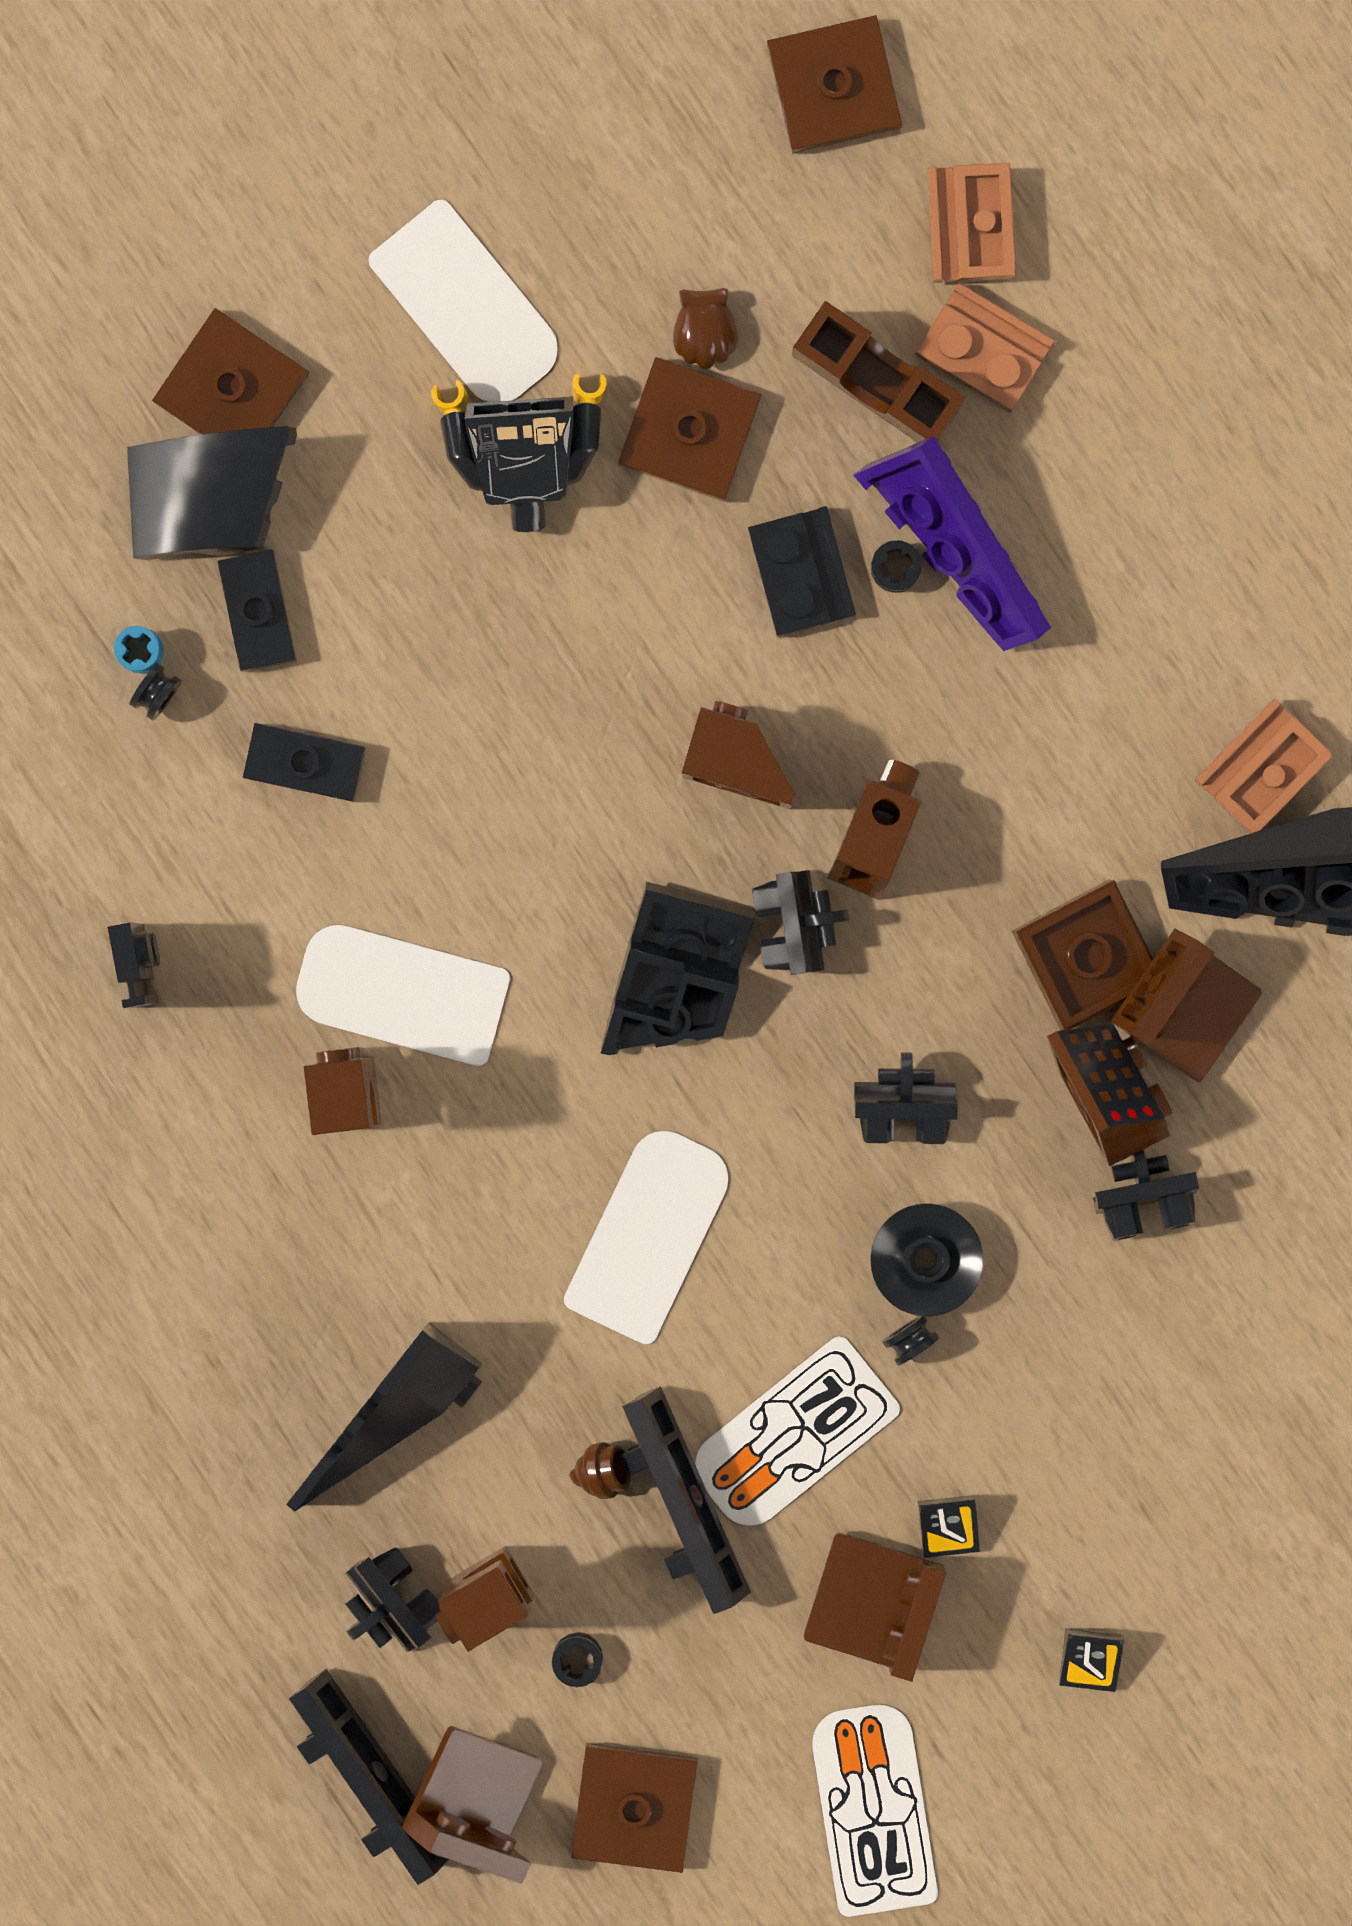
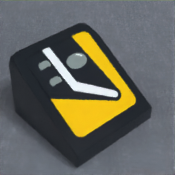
[917,1495,980,1558]
[1059,1629,1124,1692]

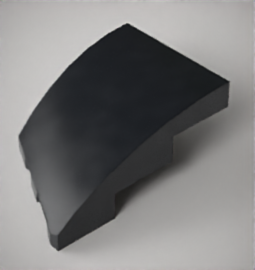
[127,426,297,561]
[601,881,755,1056]

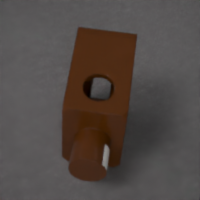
[827,760,921,900]

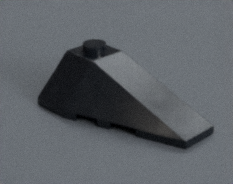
[1161,807,1352,936]
[286,1322,483,1512]

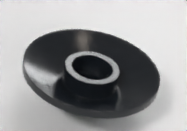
[870,1203,984,1317]

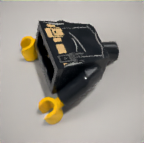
[431,371,607,532]

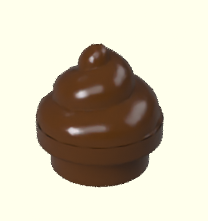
[569,1442,630,1499]

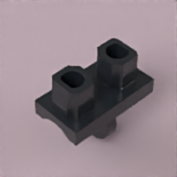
[752,870,849,975]
[854,1052,958,1144]
[1093,1150,1199,1241]
[345,1547,440,1652]

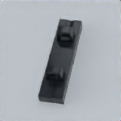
[619,1386,751,1615]
[289,1669,449,1885]

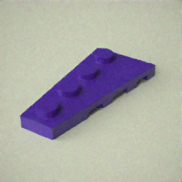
[853,436,1051,651]

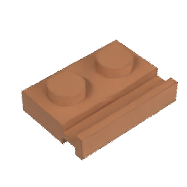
[927,162,1016,283]
[915,282,1055,413]
[1194,698,1333,834]

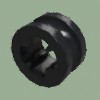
[871,540,922,593]
[129,664,182,721]
[882,1316,939,1366]
[552,1632,603,1688]

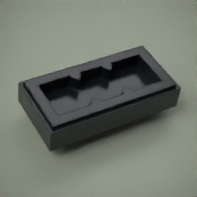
[217,549,297,672]
[243,723,366,802]

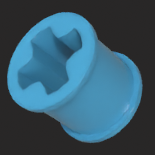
[114,626,164,674]

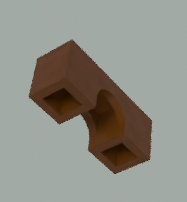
[792,300,966,443]
[303,1047,382,1135]
[436,1546,534,1652]

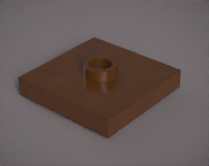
[767,15,902,153]
[152,308,309,434]
[618,357,762,502]
[1012,879,1153,1031]
[571,1743,698,1873]

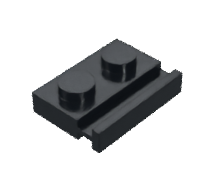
[748,506,856,637]
[107,922,160,1008]

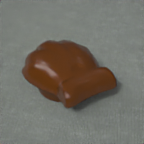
[673,288,738,370]

